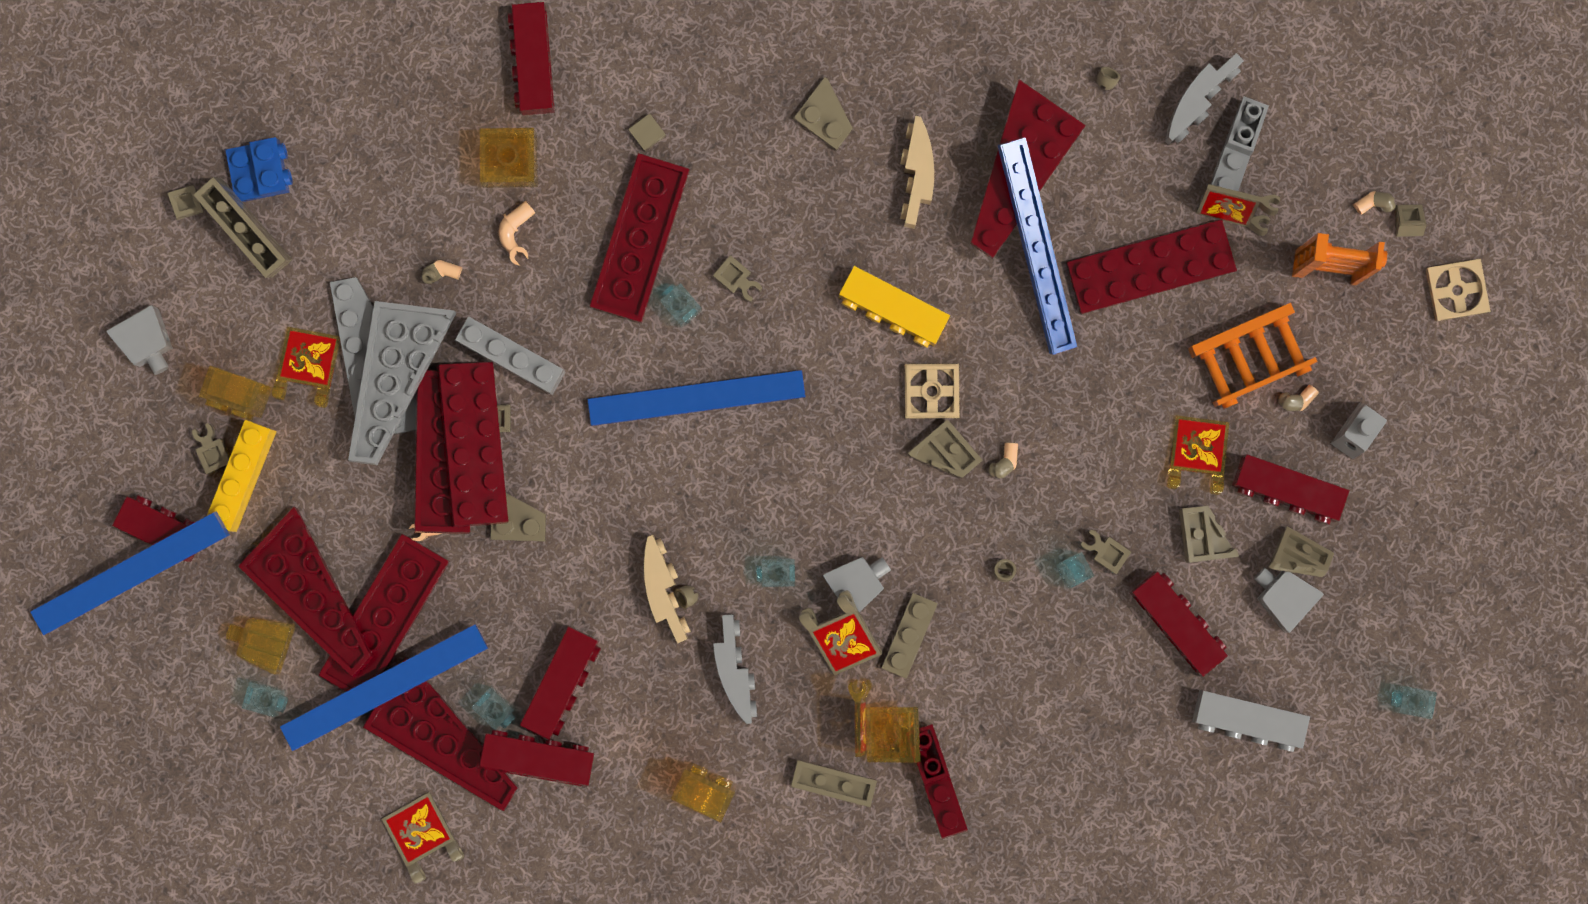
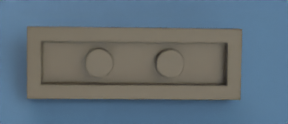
[881,593,938,679]
[791,760,877,807]

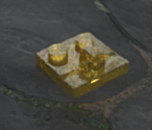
[865,707,920,763]

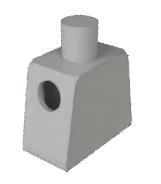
[107,305,173,375]
[1330,402,1387,459]
[823,557,891,612]
[1254,567,1324,633]

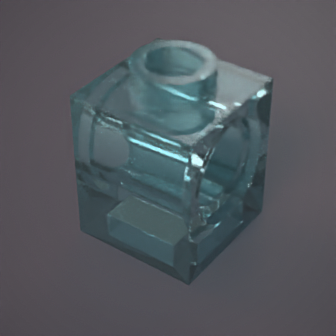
[660,283,702,328]
[1055,552,1094,589]
[757,559,795,587]
[242,681,288,717]
[1391,685,1437,719]
[471,687,517,730]

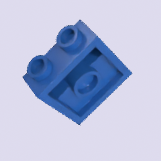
[226,137,293,202]

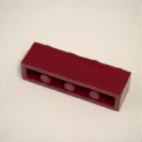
[508,2,555,115]
[1232,454,1350,525]
[1129,572,1228,677]
[520,626,601,740]
[479,730,594,787]

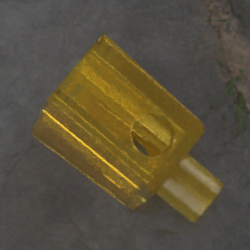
[226,618,296,675]

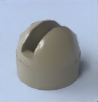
[1097,67,1120,91]
[994,559,1016,582]
[675,585,699,609]

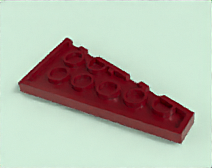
[970,79,1086,259]
[238,507,373,677]
[363,657,518,811]

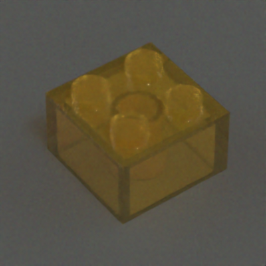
[480,128,538,188]
[199,366,272,421]
[671,763,736,823]

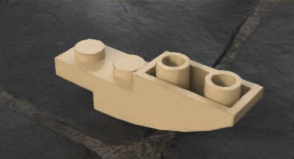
[900,116,934,229]
[644,535,691,644]

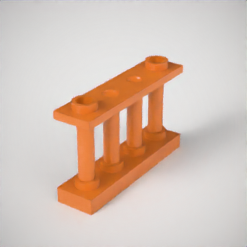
[1292,233,1387,286]
[1188,303,1318,409]

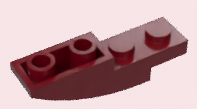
[907,724,968,839]

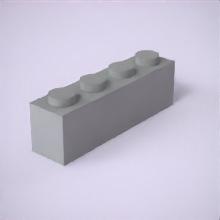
[455,316,566,395]
[1192,690,1310,752]

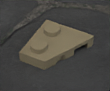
[794,77,853,151]
[908,419,983,478]
[490,493,546,542]
[1179,506,1239,563]
[1269,526,1334,577]

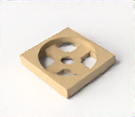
[1426,259,1491,321]
[905,364,959,419]

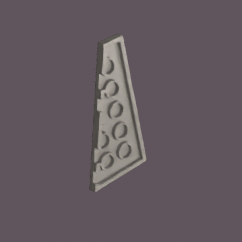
[330,277,417,435]
[348,301,456,465]

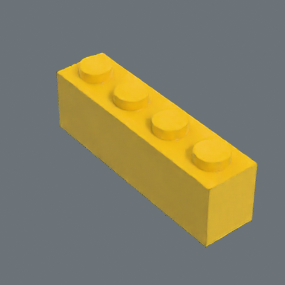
[839,266,950,348]
[207,420,277,532]

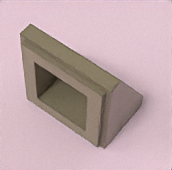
[1395,205,1426,237]

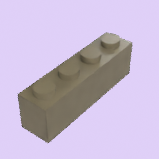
[193,177,292,278]

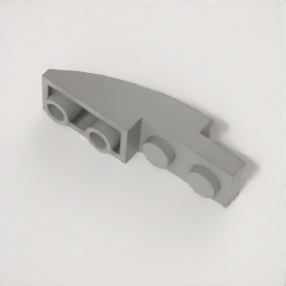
[1165,53,1244,145]
[1211,96,1269,191]
[713,614,757,724]

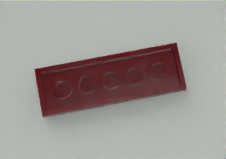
[590,153,690,323]
[1066,219,1237,314]
[438,362,509,527]
[414,370,470,534]
[319,534,450,692]

